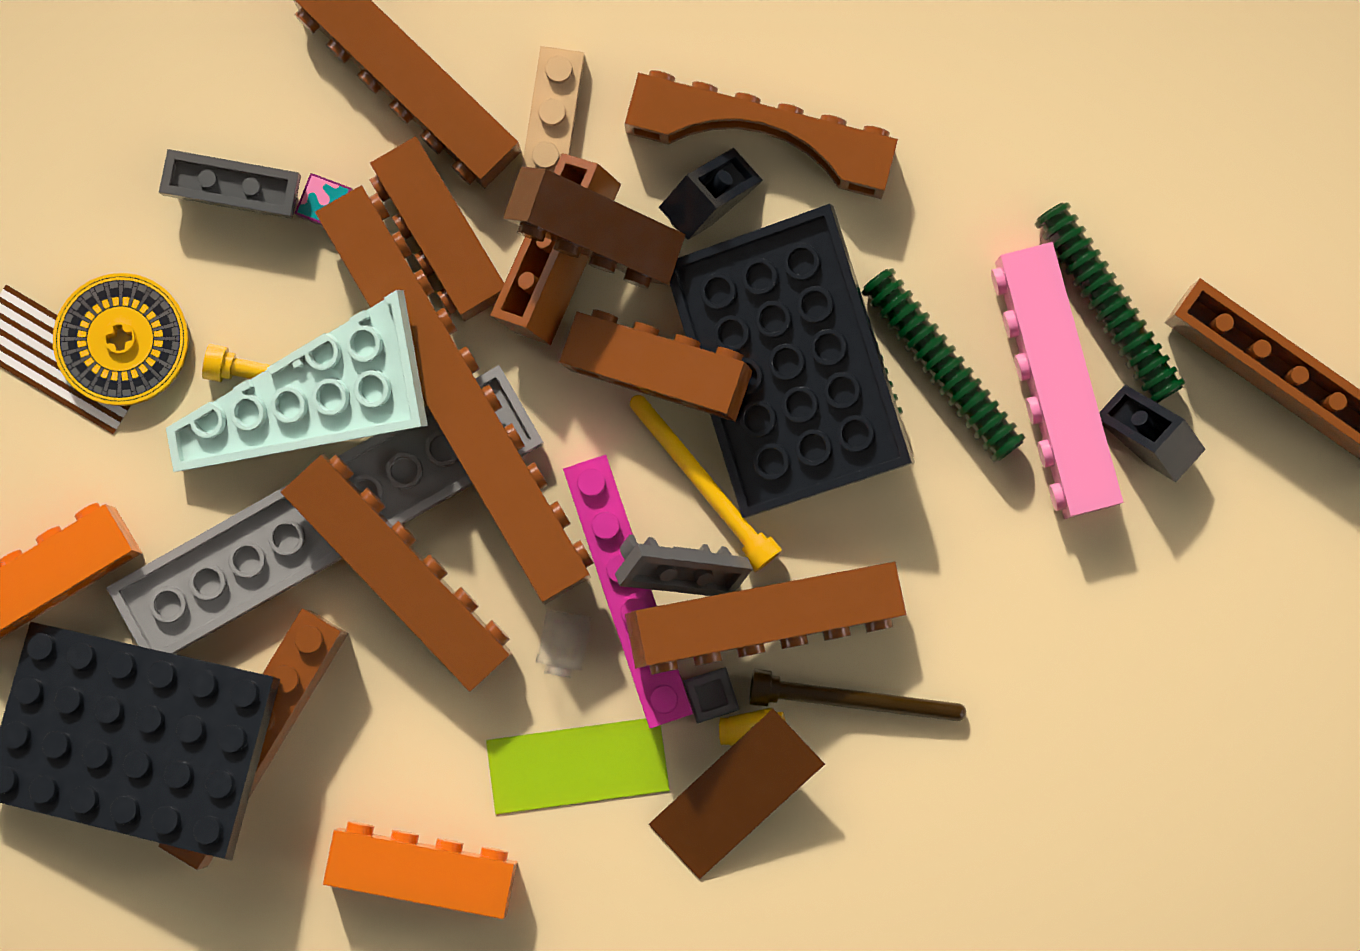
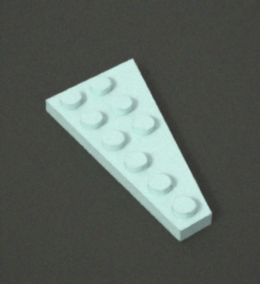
[166,290,428,472]

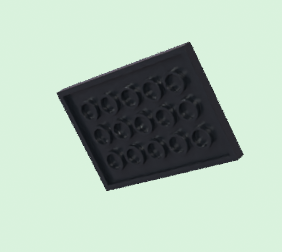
[669,204,915,518]
[0,621,281,861]

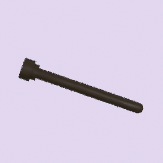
[749,669,966,721]

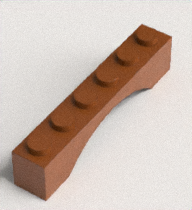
[625,70,898,199]

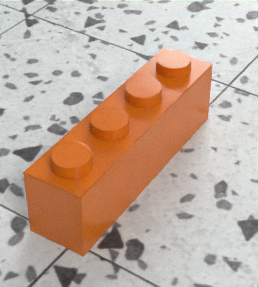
[0,503,142,639]
[323,821,517,919]

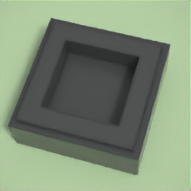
[683,667,740,724]

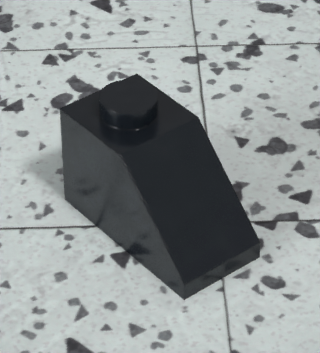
[658,148,763,240]
[1099,385,1206,482]

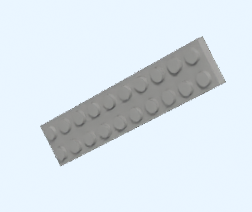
[106,365,544,654]

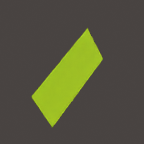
[486,718,670,815]

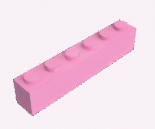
[991,242,1124,519]

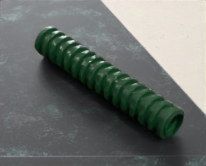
[1034,202,1186,403]
[861,268,1026,462]

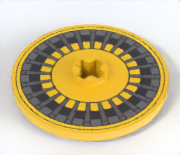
[53,273,189,406]

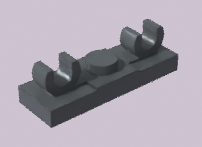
[159,149,301,219]
[615,534,753,596]

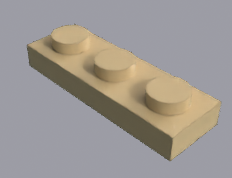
[522,46,585,172]

